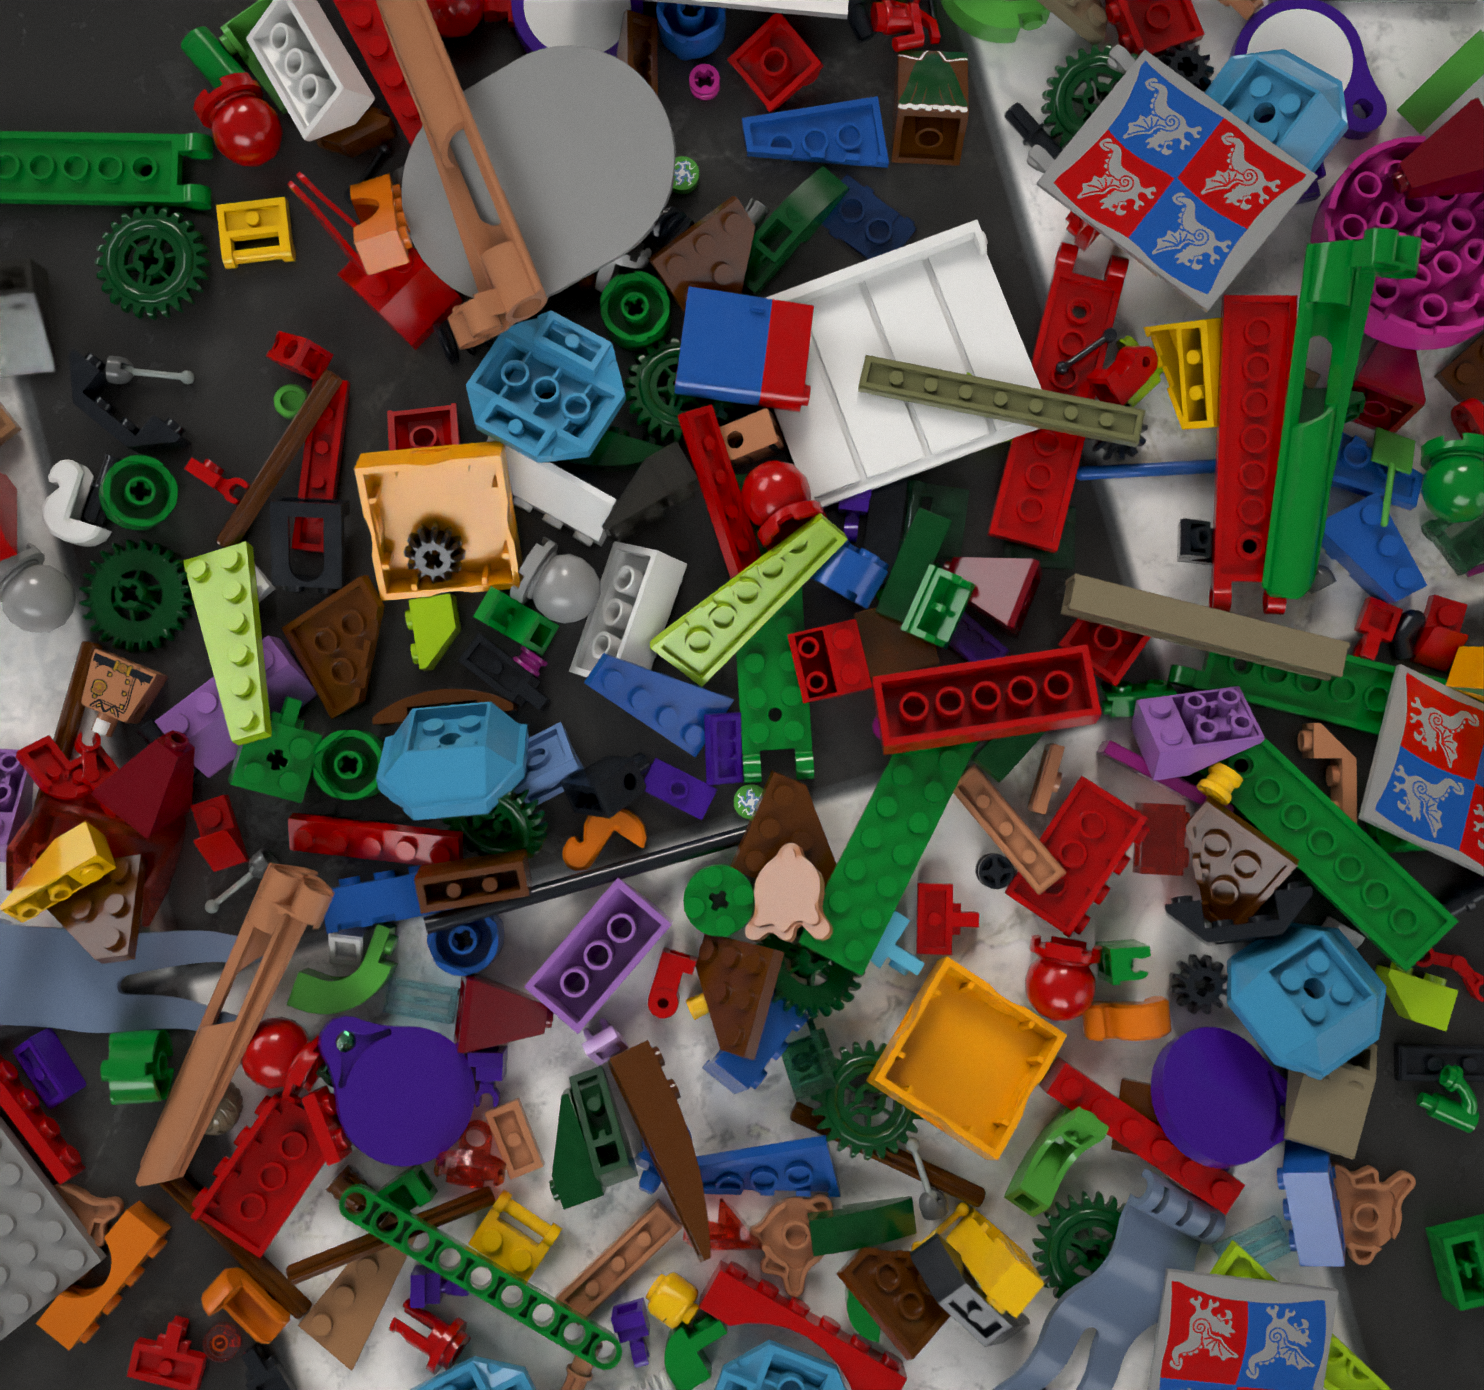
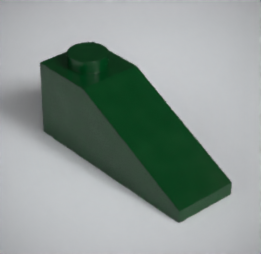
[569,1065,639,1188]
[549,1087,607,1210]

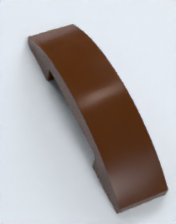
[372,689,518,726]

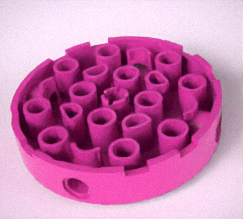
[1310,136,1484,350]

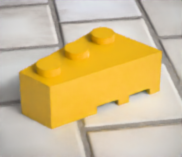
[1143,317,1221,430]
[945,1206,1045,1318]

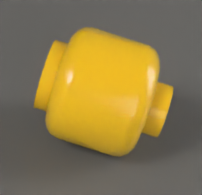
[645,1272,700,1329]

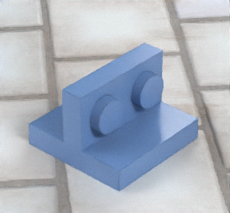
[514,722,584,805]

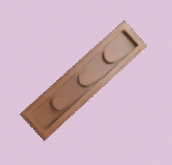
[953,763,1067,895]
[555,1199,682,1326]

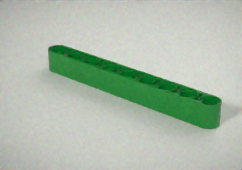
[339,1184,622,1370]

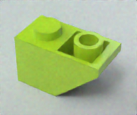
[405,593,461,671]
[1375,962,1458,1031]

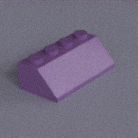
[155,635,318,778]
[524,877,673,1034]

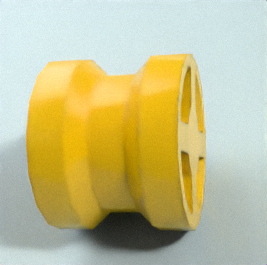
[1196,762,1243,805]

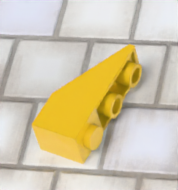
[0,821,116,923]

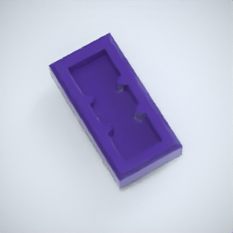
[949,612,1010,662]
[704,712,743,785]
[644,758,718,820]

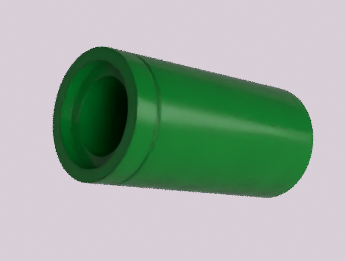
[181,26,245,89]

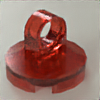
[434,1120,506,1188]

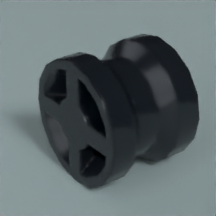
[975,853,1014,889]

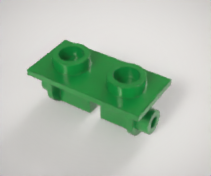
[1100,679,1177,718]

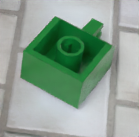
[228,696,323,804]

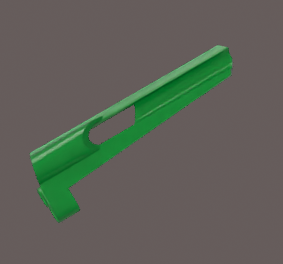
[1262,228,1422,600]

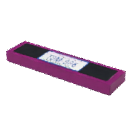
[1097,740,1235,812]

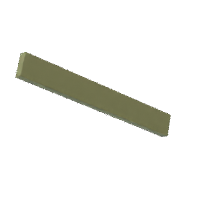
[858,355,1146,447]

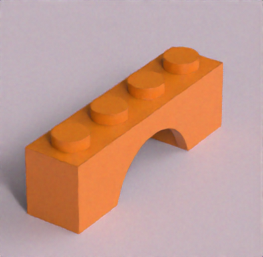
[350,173,413,275]
[36,1200,172,1350]

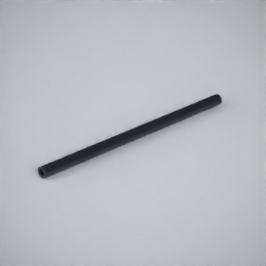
[423,825,748,935]

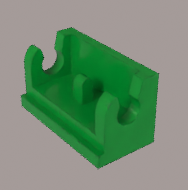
[901,564,975,650]
[1095,939,1151,985]

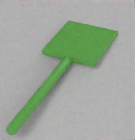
[1371,427,1416,527]

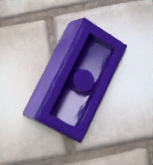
[13,1028,86,1110]

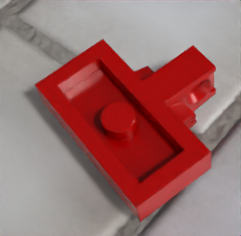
[916,882,980,955]
[301,1085,353,1166]
[127,1315,208,1390]

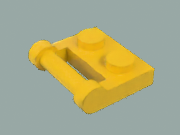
[216,197,296,269]
[468,1189,562,1281]

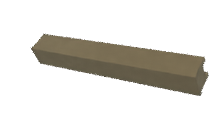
[1060,574,1350,681]

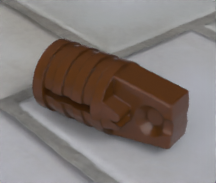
[326,1165,390,1224]

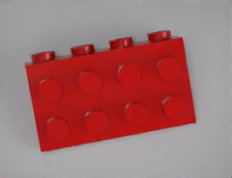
[1105,0,1205,57]
[1004,775,1151,938]
[190,1091,326,1258]

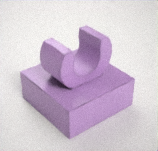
[582,1018,629,1066]

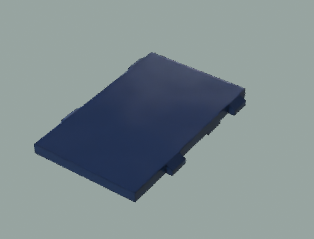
[821,174,917,260]

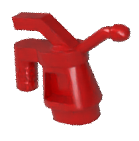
[871,0,941,52]

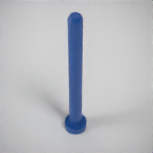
[1076,459,1216,480]

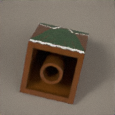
[891,50,969,166]

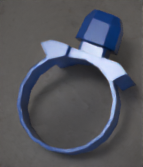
[634,1127,692,1195]

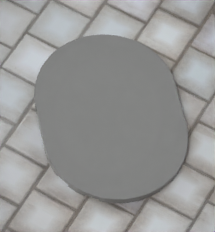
[401,45,676,298]

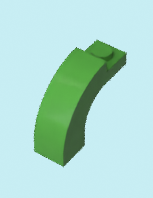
[940,0,1051,43]
[1397,29,1484,135]
[286,922,399,1014]
[1004,1107,1109,1217]

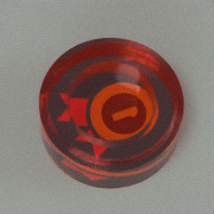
[203,1323,242,1363]

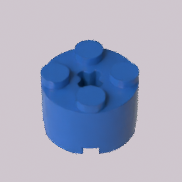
[656,2,726,61]
[810,540,890,609]
[427,908,505,976]

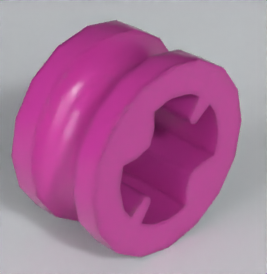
[689,64,720,101]

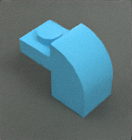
[871,910,925,976]

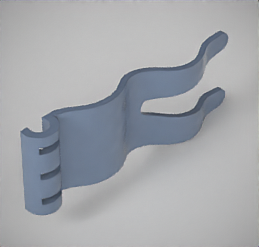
[0,918,263,1033]
[992,1168,1226,1390]

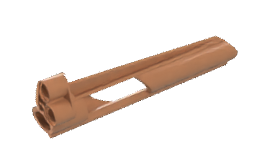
[376,0,548,350]
[135,862,334,1186]

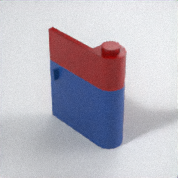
[674,286,814,412]

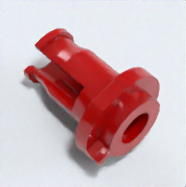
[389,1298,471,1375]

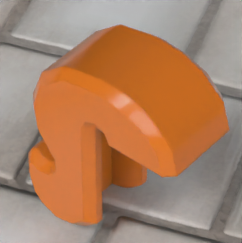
[562,808,648,871]
[1082,996,1172,1041]
[201,1267,290,1344]

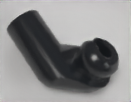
[1392,609,1426,660]

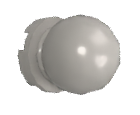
[509,537,601,624]
[0,543,76,633]

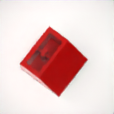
[787,619,872,704]

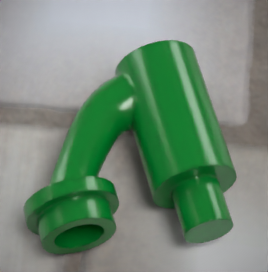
[1416,1065,1479,1133]

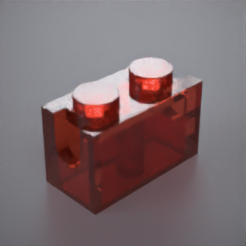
[1133,802,1190,876]

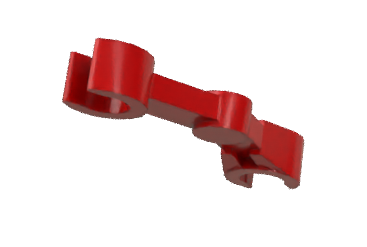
[74,732,116,817]
[1414,948,1484,1002]

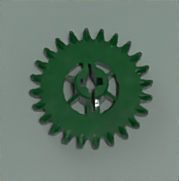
[1041,44,1138,149]
[94,206,211,321]
[625,336,736,445]
[78,539,194,653]
[442,786,548,860]
[755,926,866,1019]
[810,1040,923,1161]
[1032,1191,1126,1299]

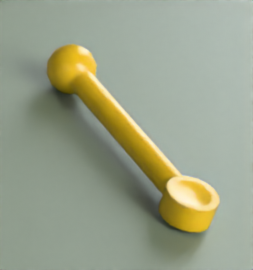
[911,1202,970,1251]

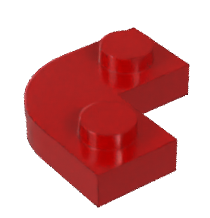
[16,735,119,800]

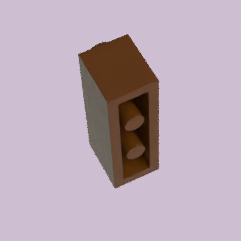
[414,849,533,914]

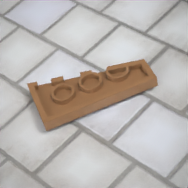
[298,1212,418,1371]

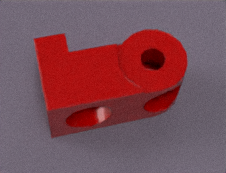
[266,331,334,381]
[1086,346,1158,405]
[648,947,697,1019]

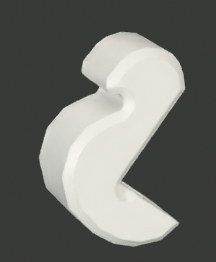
[42,459,112,547]

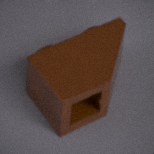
[315,107,397,158]

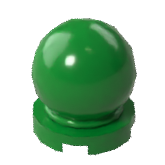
[1420,433,1484,523]

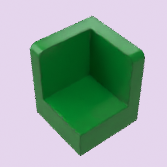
[378,1164,438,1211]

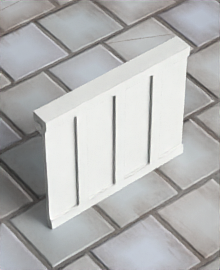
[766,220,1041,508]

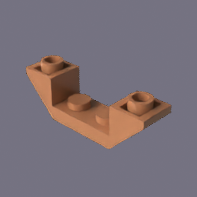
[1298,723,1357,824]

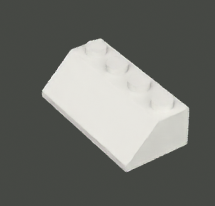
[246,0,375,142]
[487,436,622,547]
[569,541,687,678]

